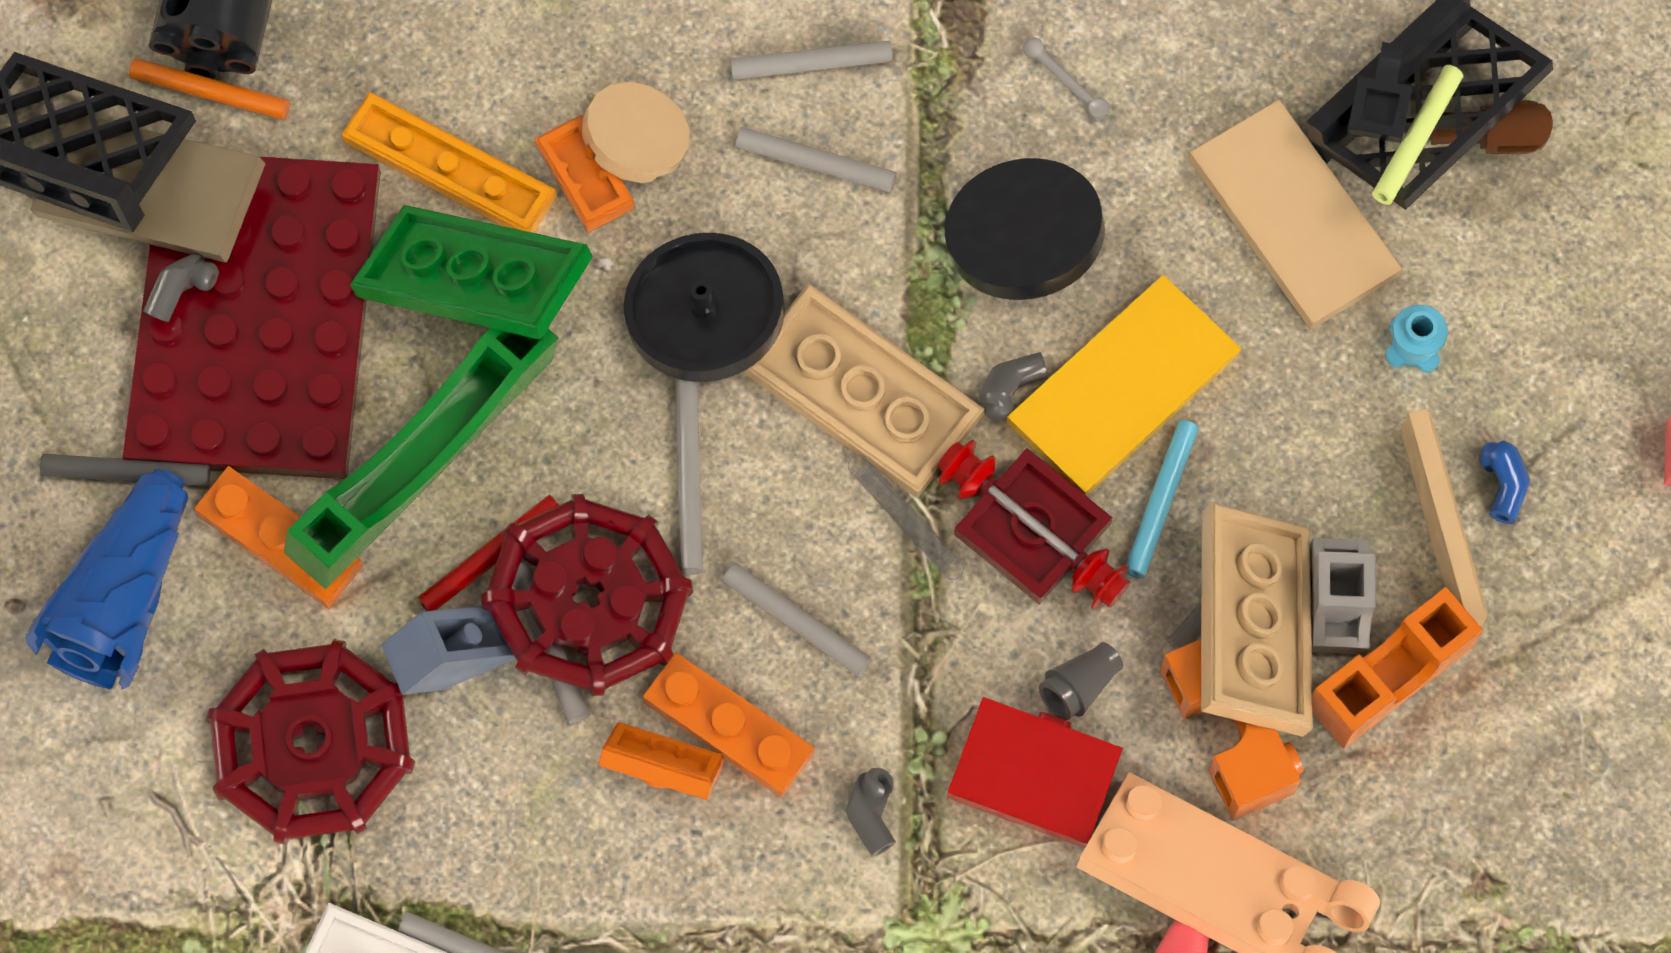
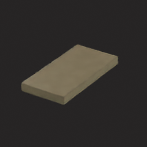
[30,116,266,263]

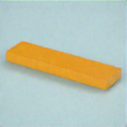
[341,91,557,233]

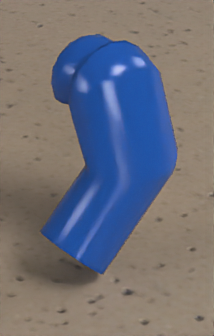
[1479,440,1530,524]

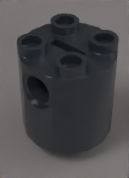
[148,0,272,79]

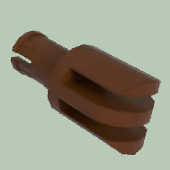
[1431,100,1553,154]

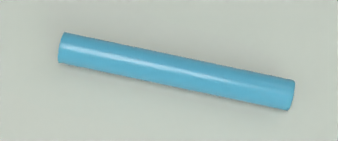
[1126,420,1199,578]

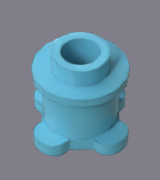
[1385,305,1448,373]

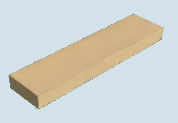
[1400,409,1488,627]

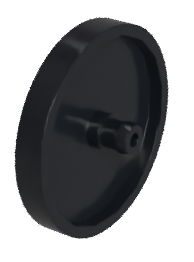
[945,158,1105,300]
[624,233,785,382]

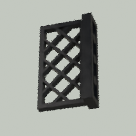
[1306,0,1553,210]
[0,52,196,232]

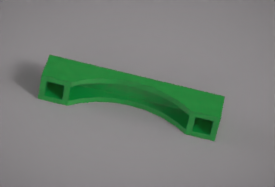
[284,328,559,590]

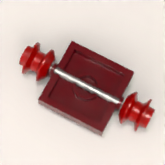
[937,440,1131,610]

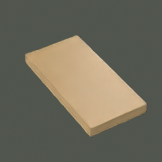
[1188,100,1403,330]
[743,283,985,499]
[1201,502,1313,737]

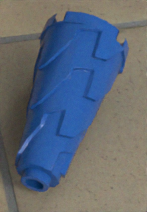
[25,469,189,690]

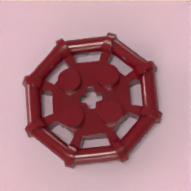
[481,494,693,696]
[205,639,415,845]

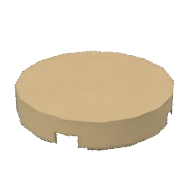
[582,81,690,183]

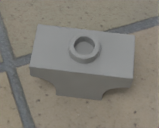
[1310,538,1376,654]

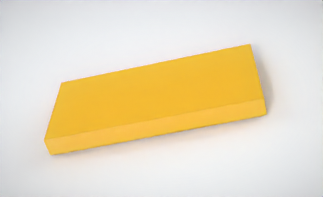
[1006,274,1241,496]

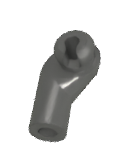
[143,254,219,322]
[979,352,1048,420]
[846,768,896,857]

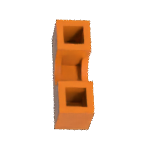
[1312,587,1483,750]
[1160,639,1303,821]

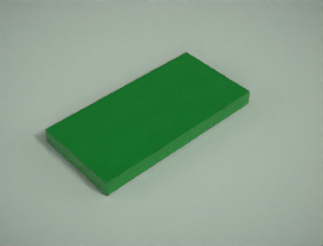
[350,205,593,340]

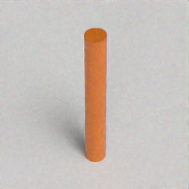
[129,58,290,121]

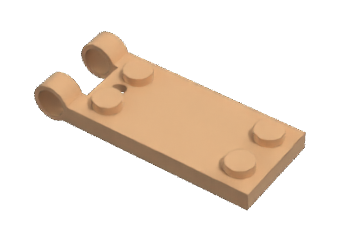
[1076,772,1380,953]

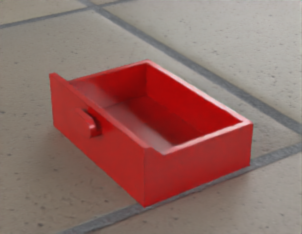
[947,697,1123,849]

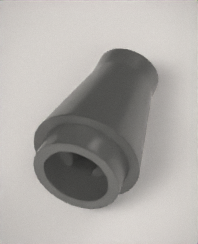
[1039,642,1123,720]

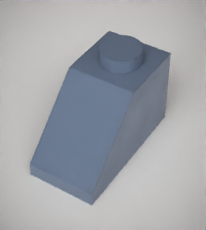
[381,606,516,695]

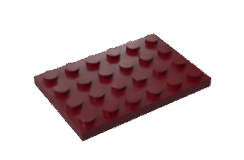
[122,156,381,479]

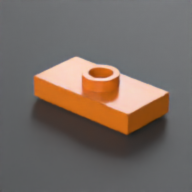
[534,114,635,234]
[598,722,725,800]

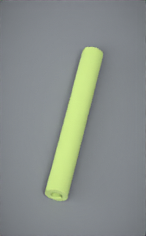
[1372,65,1463,205]

